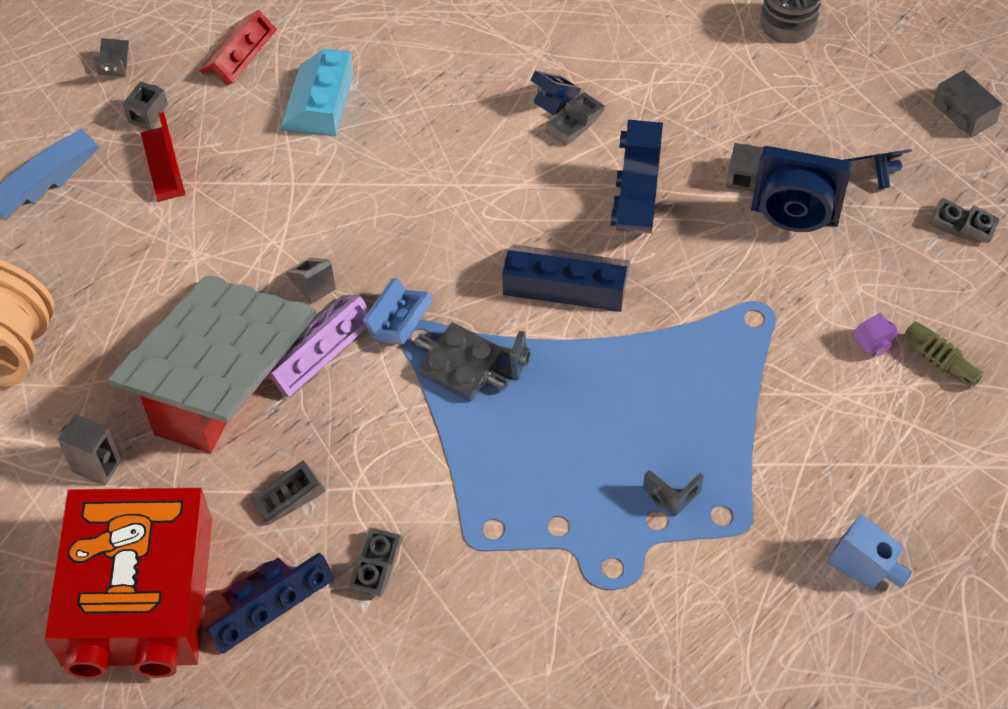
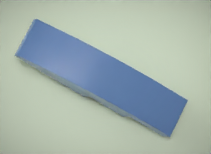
[0,128,100,219]

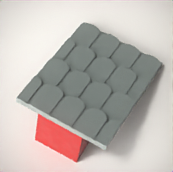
[108,276,317,453]

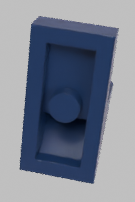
[530,70,581,115]

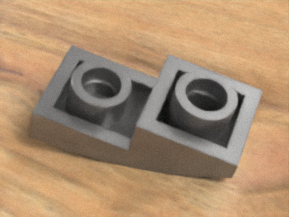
[929,197,1000,243]
[348,527,403,597]

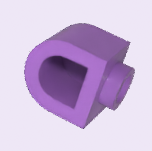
[853,312,898,356]

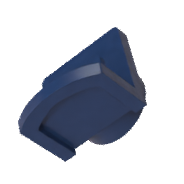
[751,146,852,232]

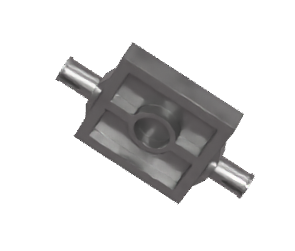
[414,322,509,401]

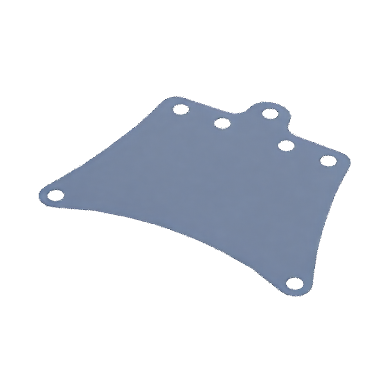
[401,301,776,590]

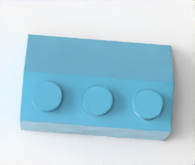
[281,49,354,136]

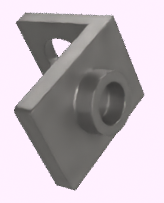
[94,38,129,77]
[495,331,531,380]
[643,470,704,516]

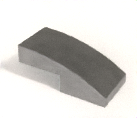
[545,92,605,146]

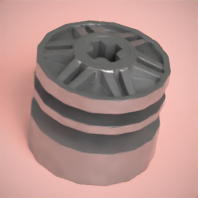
[760,0,821,43]

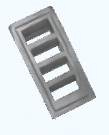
[251,460,326,525]

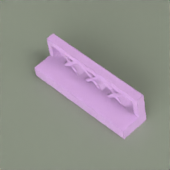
[265,295,369,397]

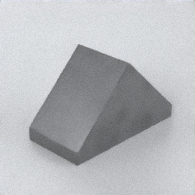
[286,257,336,304]

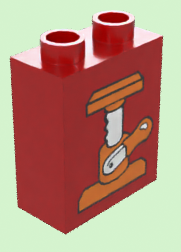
[45,488,212,679]

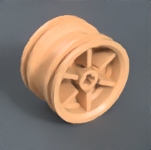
[0,260,55,387]

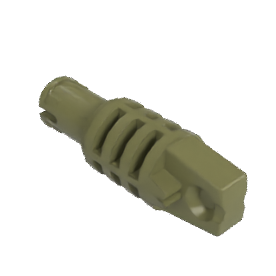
[903,321,984,389]

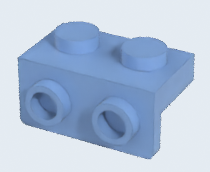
[363,278,434,344]

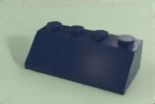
[502,244,630,312]

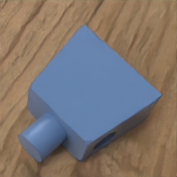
[826,513,912,588]

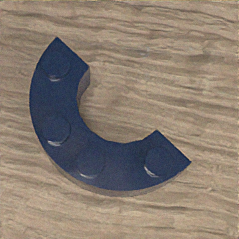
[610,120,663,234]

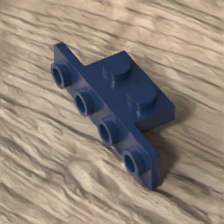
[206,553,334,654]

